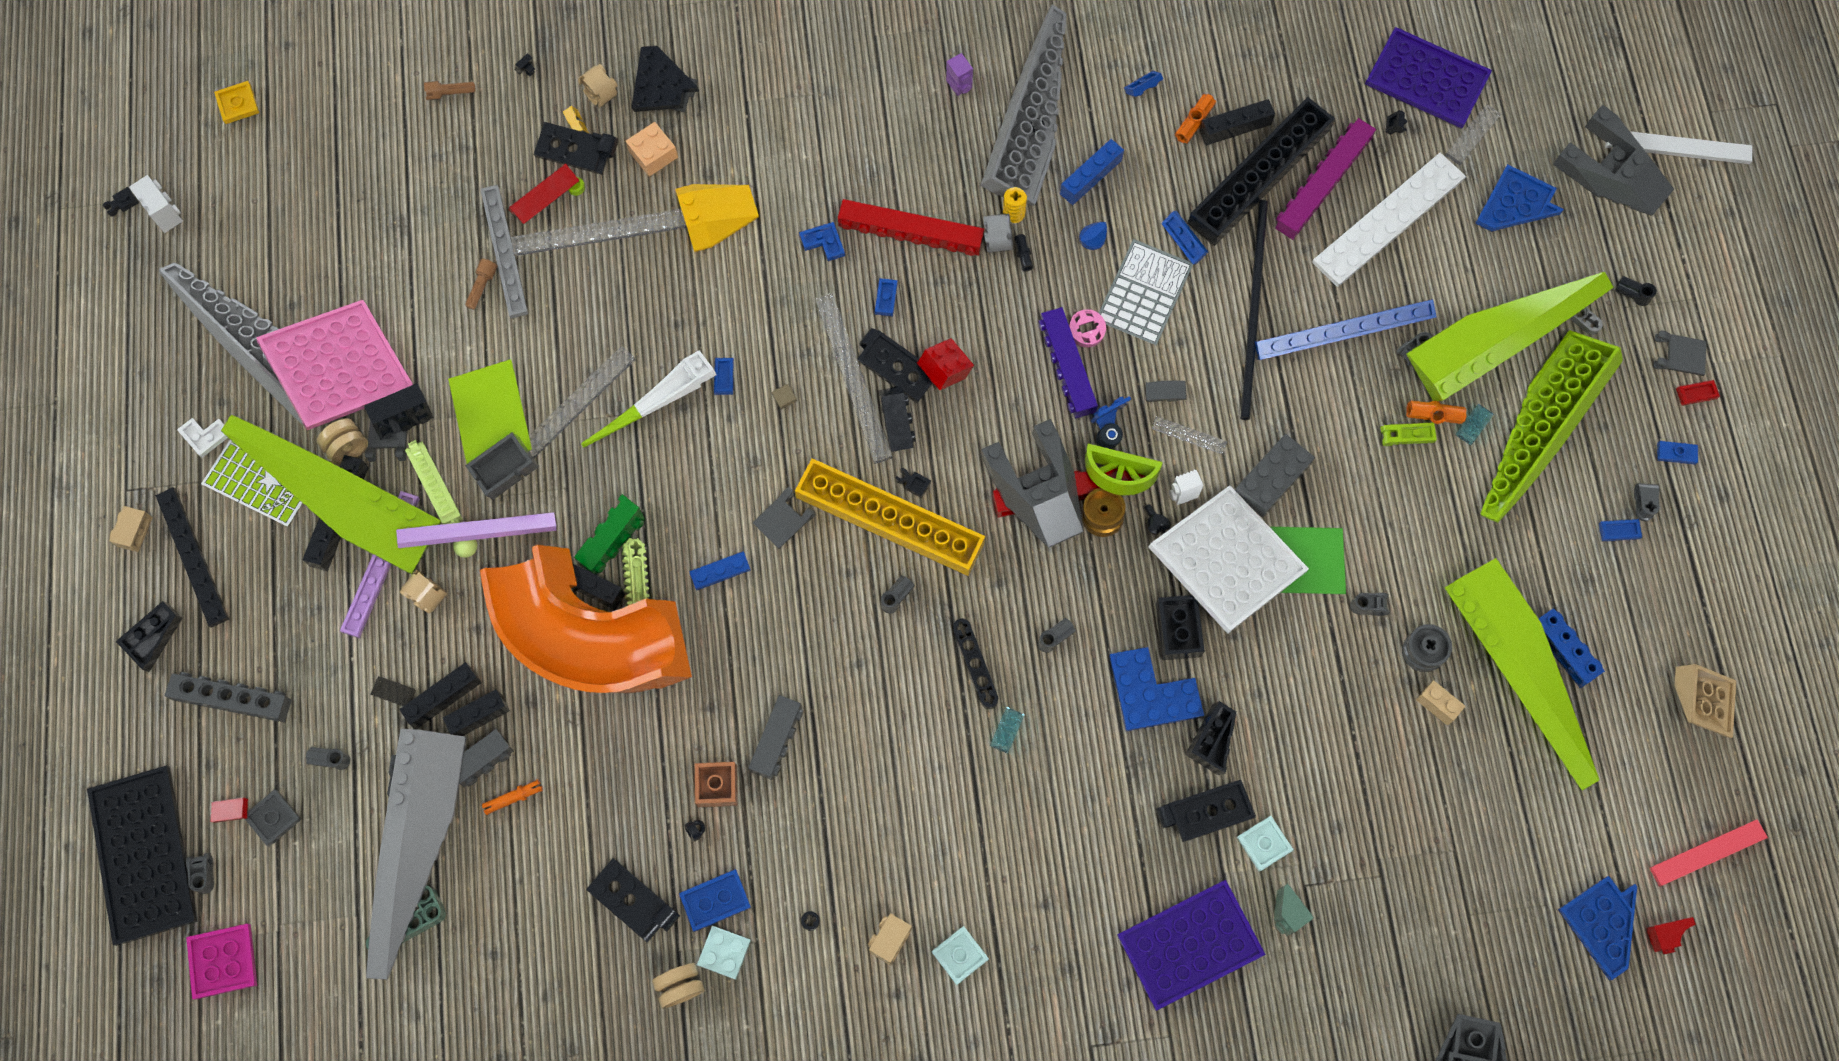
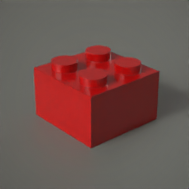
[917,338,974,390]

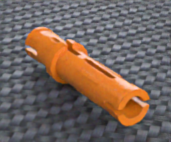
[482,779,543,815]

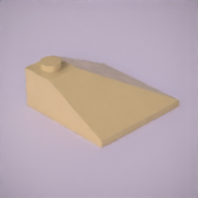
[1674,664,1736,738]

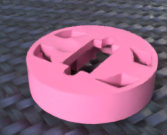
[1069,310,1106,348]

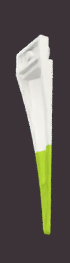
[581,350,716,448]

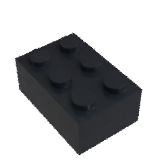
[364,383,433,441]
[1156,595,1205,660]

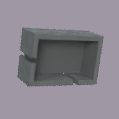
[465,432,539,500]

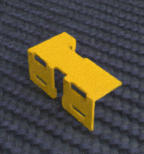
[563,105,589,133]

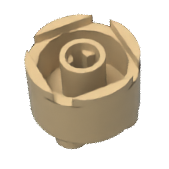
[578,64,618,108]
[399,570,448,614]

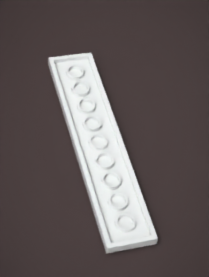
[1312,153,1466,287]

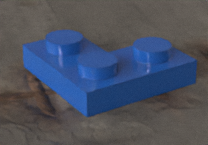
[799,222,845,261]

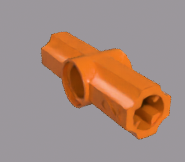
[1175,94,1216,144]
[1406,400,1467,424]

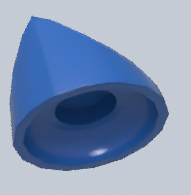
[1079,222,1107,250]

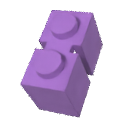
[946,53,973,96]

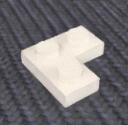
[177,418,228,458]

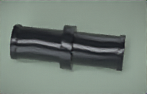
[1014,234,1033,272]

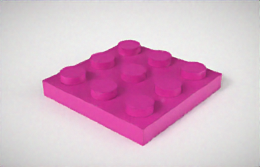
[186,924,257,1000]

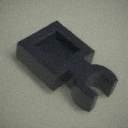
[102,187,139,217]
[895,468,931,498]

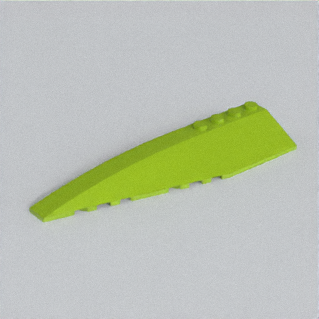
[1406,272,1613,401]
[1480,330,1623,523]
[221,415,441,575]
[1445,558,1600,790]

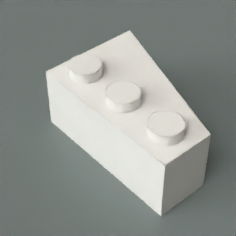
[129,175,183,233]

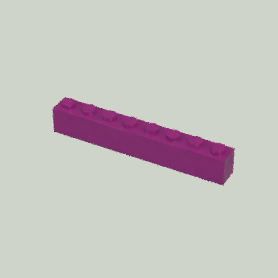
[1275,118,1376,240]

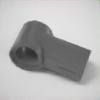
[881,575,915,614]
[1038,618,1076,653]
[305,747,350,770]

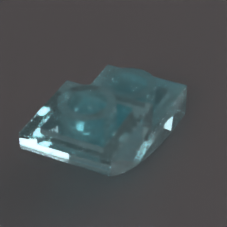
[1455,404,1494,445]
[990,707,1025,754]

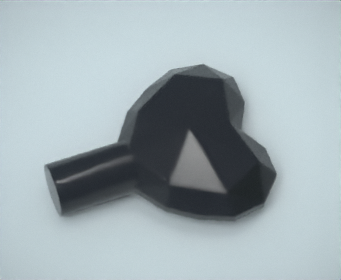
[1144,504,1171,534]

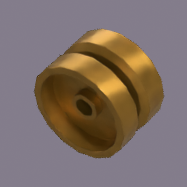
[1082,488,1126,537]

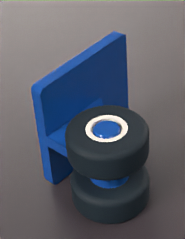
[1091,396,1131,449]

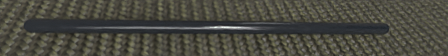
[1240,200,1268,420]

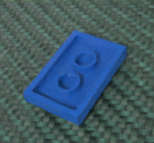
[679,869,751,932]

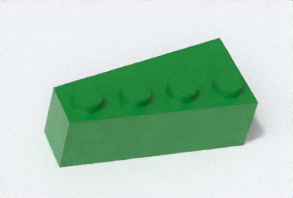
[574,494,645,575]

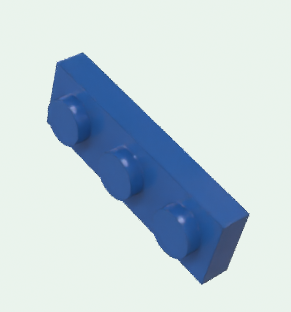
[1161,211,1208,264]
[689,551,751,591]

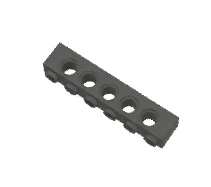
[164,672,292,723]

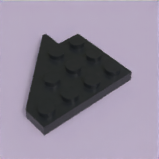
[632,46,699,112]

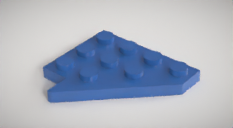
[1475,164,1564,232]
[1558,876,1637,981]

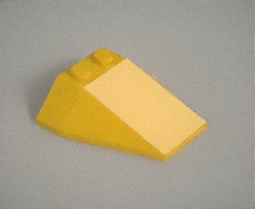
[675,184,759,252]

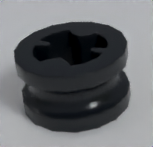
[801,911,819,931]

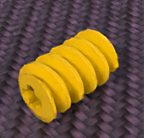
[1003,187,1027,223]

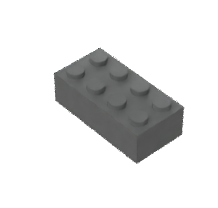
[1235,433,1315,518]

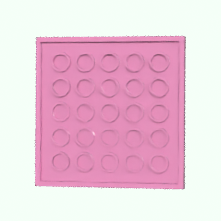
[256,300,413,430]

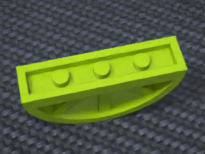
[1085,444,1163,495]

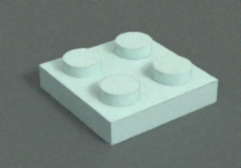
[697,926,751,980]

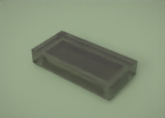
[370,676,416,706]

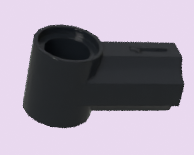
[1615,276,1657,306]

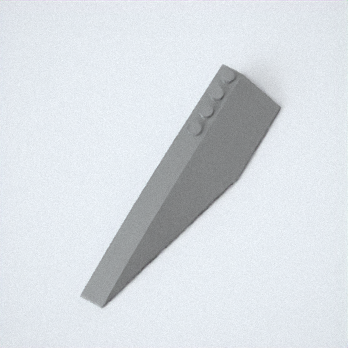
[980,4,1067,206]
[159,263,303,425]
[366,729,466,980]

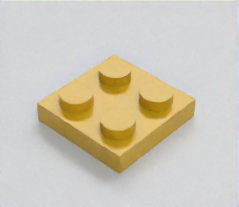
[214,81,260,124]

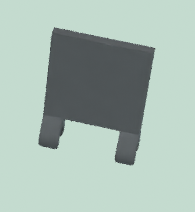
[1653,330,1706,376]
[365,420,408,462]
[753,487,816,549]

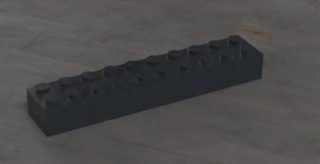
[1187,97,1335,246]

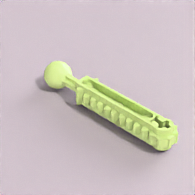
[405,440,478,558]
[621,538,649,607]

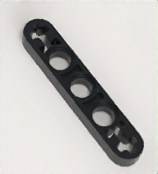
[953,618,998,709]

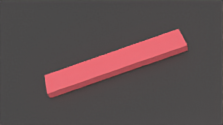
[1649,819,1768,887]

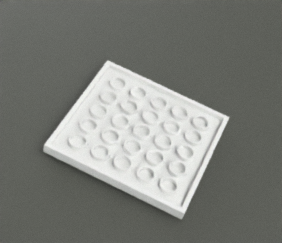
[1149,485,1309,634]

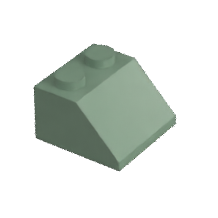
[1274,884,1314,936]

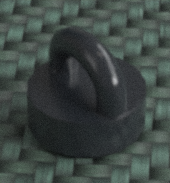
[684,820,705,842]

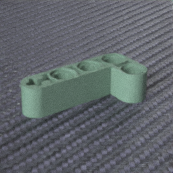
[366,885,446,949]

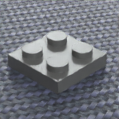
[245,789,302,847]

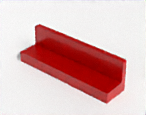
[508,164,579,224]

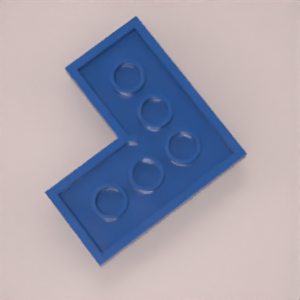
[1109,647,1204,731]

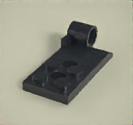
[533,122,619,175]
[857,328,933,404]
[1156,779,1256,842]
[586,858,680,943]

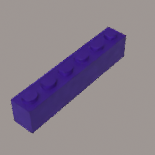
[1038,307,1098,419]

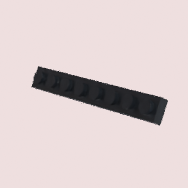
[155,487,229,628]

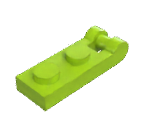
[1380,423,1437,446]

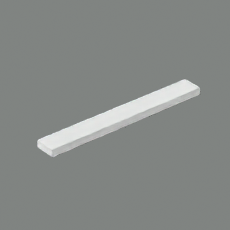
[1605,132,1752,164]

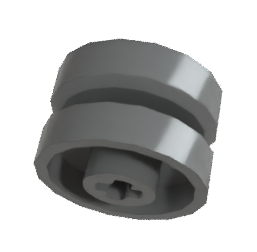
[1402,624,1452,672]

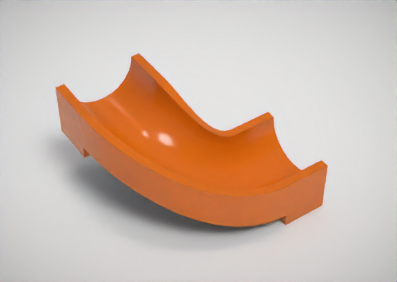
[479,545,692,693]

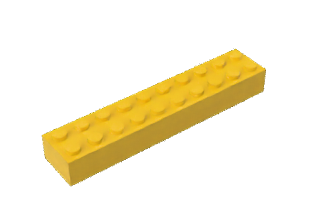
[795,458,985,576]

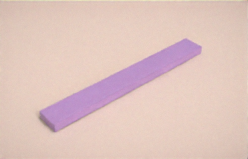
[340,491,420,638]
[396,512,557,548]

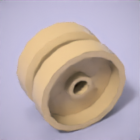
[317,418,368,466]
[652,963,705,1009]

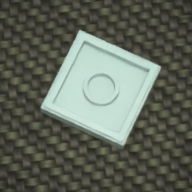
[1236,816,1294,872]
[931,926,989,985]

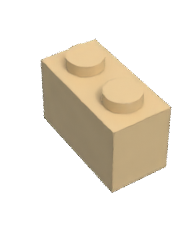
[109,506,153,552]
[1416,680,1466,725]

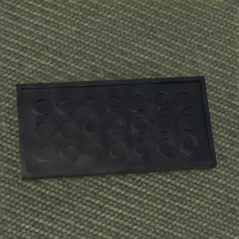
[87,765,197,946]

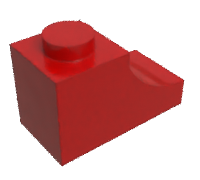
[1646,917,1696,955]

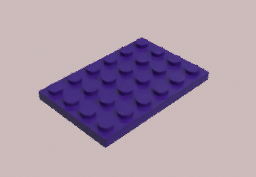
[1365,27,1492,128]
[1117,880,1266,1011]

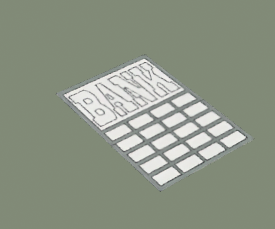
[1099,239,1193,345]

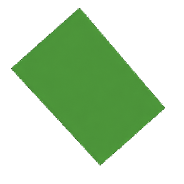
[1270,527,1346,594]

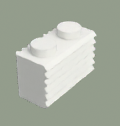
[1169,469,1203,505]

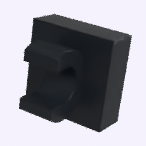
[514,53,535,77]
[1386,110,1407,135]

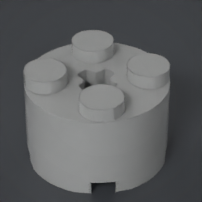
[983,214,1013,252]

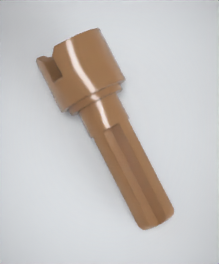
[424,81,476,100]
[465,258,498,310]

